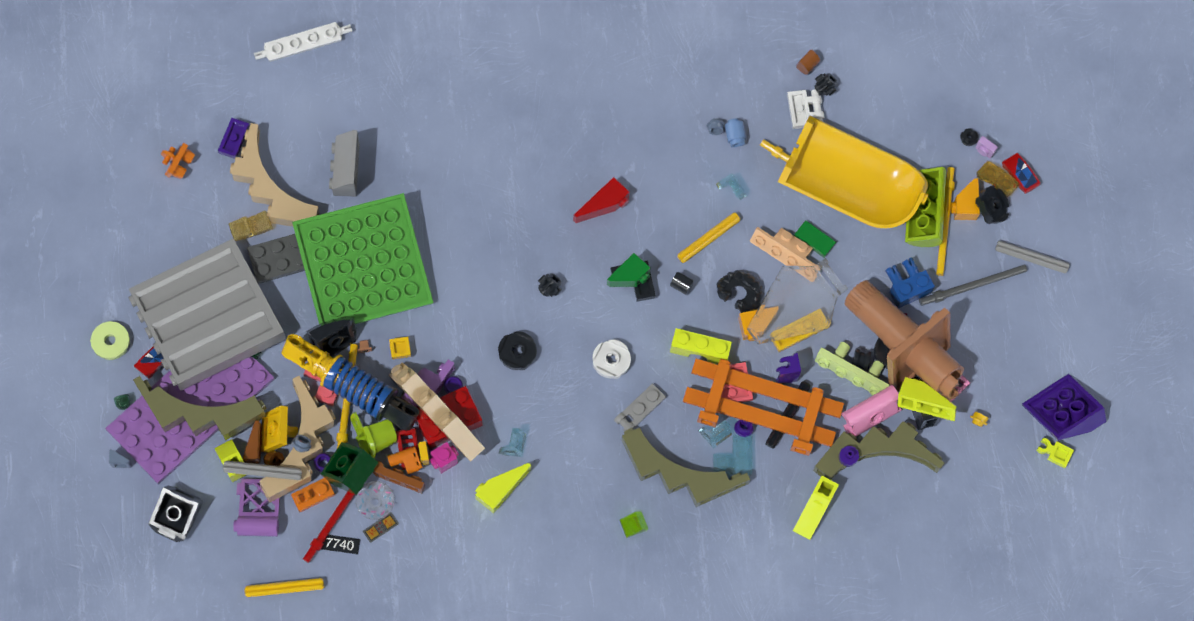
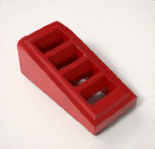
[396,428,420,470]

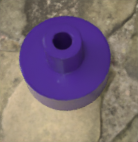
[839,446,859,467]

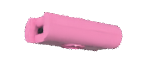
[841,385,902,437]

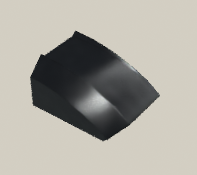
[306,316,357,357]
[148,485,203,542]

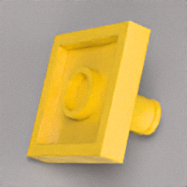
[261,406,298,453]

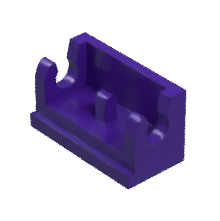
[776,353,801,384]

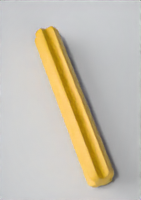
[677,212,740,263]
[245,578,324,597]

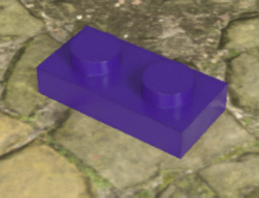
[218,117,250,159]

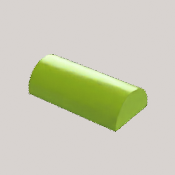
[905,167,946,247]

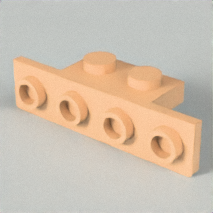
[750,227,821,282]

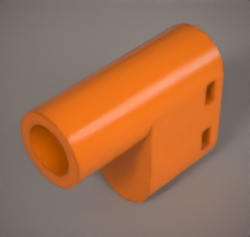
[387,446,423,474]

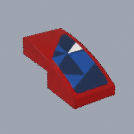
[1002,153,1040,194]
[134,347,164,379]

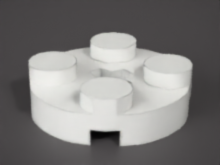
[592,340,631,379]

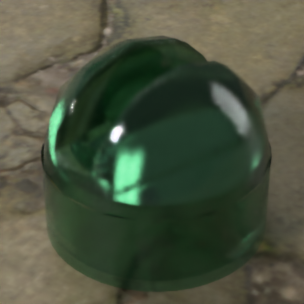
[113,394,130,410]

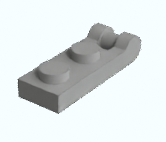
[614,384,666,431]

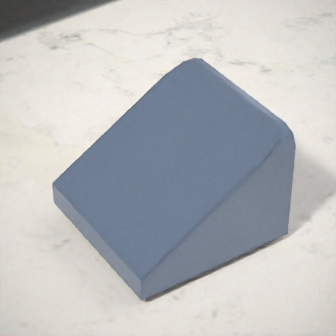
[109,449,132,468]

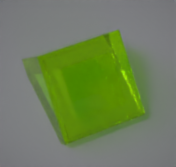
[620,512,648,538]

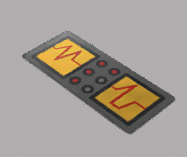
[363,512,399,543]

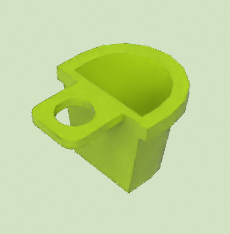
[350,412,397,458]

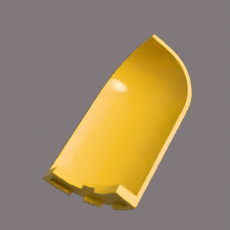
[778,115,929,228]

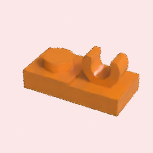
[291,478,335,513]

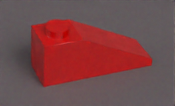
[573,177,630,223]

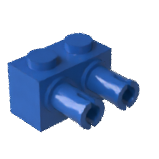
[885,257,935,308]

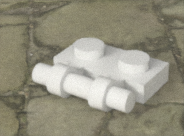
[787,90,825,129]

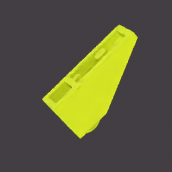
[898,377,957,421]
[475,463,531,514]

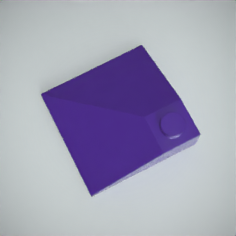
[1022,374,1107,440]

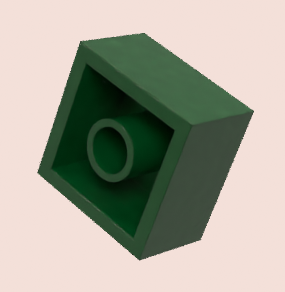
[320,442,379,495]

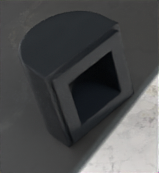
[670,272,693,295]

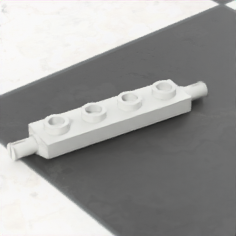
[254,22,352,62]

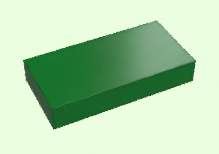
[794,220,836,258]

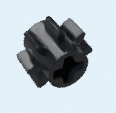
[814,73,837,96]
[538,273,561,297]

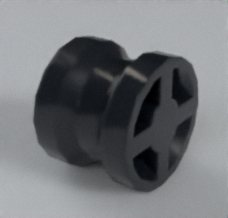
[852,348,871,370]

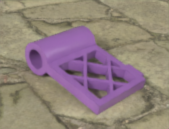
[233,479,280,537]

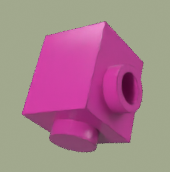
[429,442,459,474]

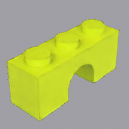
[670,328,732,364]

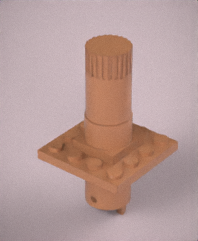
[844,280,964,400]

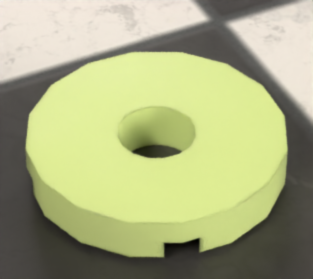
[90,321,130,360]

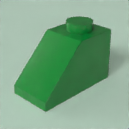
[607,253,650,287]

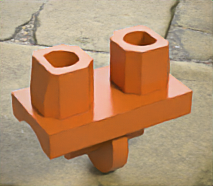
[161,143,195,179]

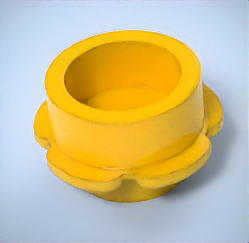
[970,411,989,428]

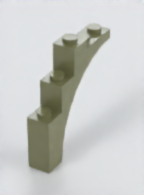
[813,421,945,480]

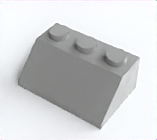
[329,130,360,197]

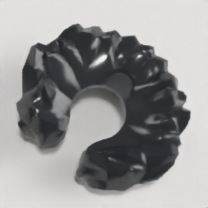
[716,270,764,313]

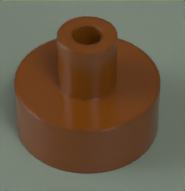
[264,450,284,466]

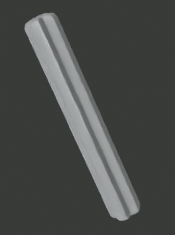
[995,241,1069,273]
[223,461,302,480]

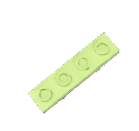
[815,342,889,395]

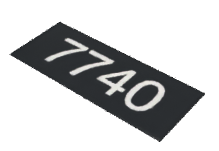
[321,535,360,554]

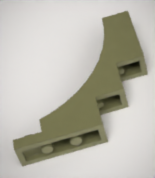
[133,376,267,440]
[621,428,750,507]

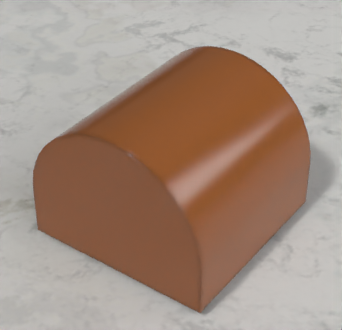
[796,50,820,75]

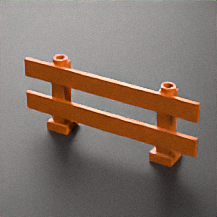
[683,358,844,456]

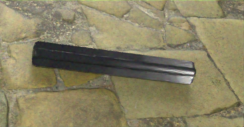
[765,381,811,449]

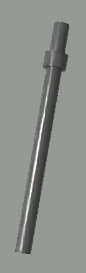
[919,265,1027,306]

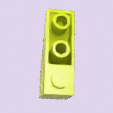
[793,476,839,540]

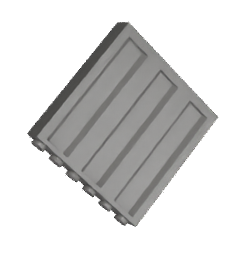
[128,238,286,391]

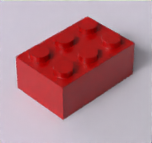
[416,386,483,450]

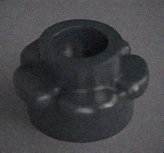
[960,128,979,146]

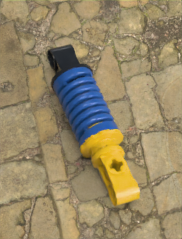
[281,334,419,430]

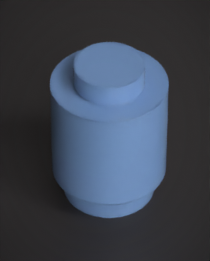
[725,118,746,147]

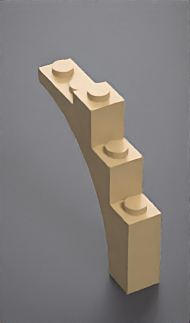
[230,123,320,227]
[388,362,485,462]
[260,376,336,503]

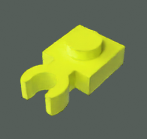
[1036,438,1074,469]

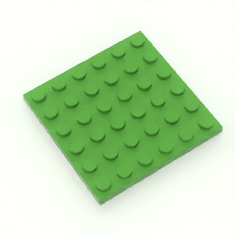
[292,193,433,324]

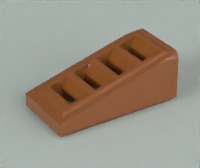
[243,421,262,464]

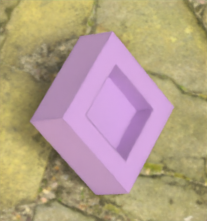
[975,136,998,159]

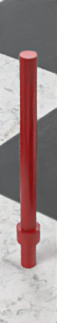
[303,491,355,563]

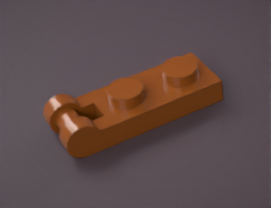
[373,461,425,494]

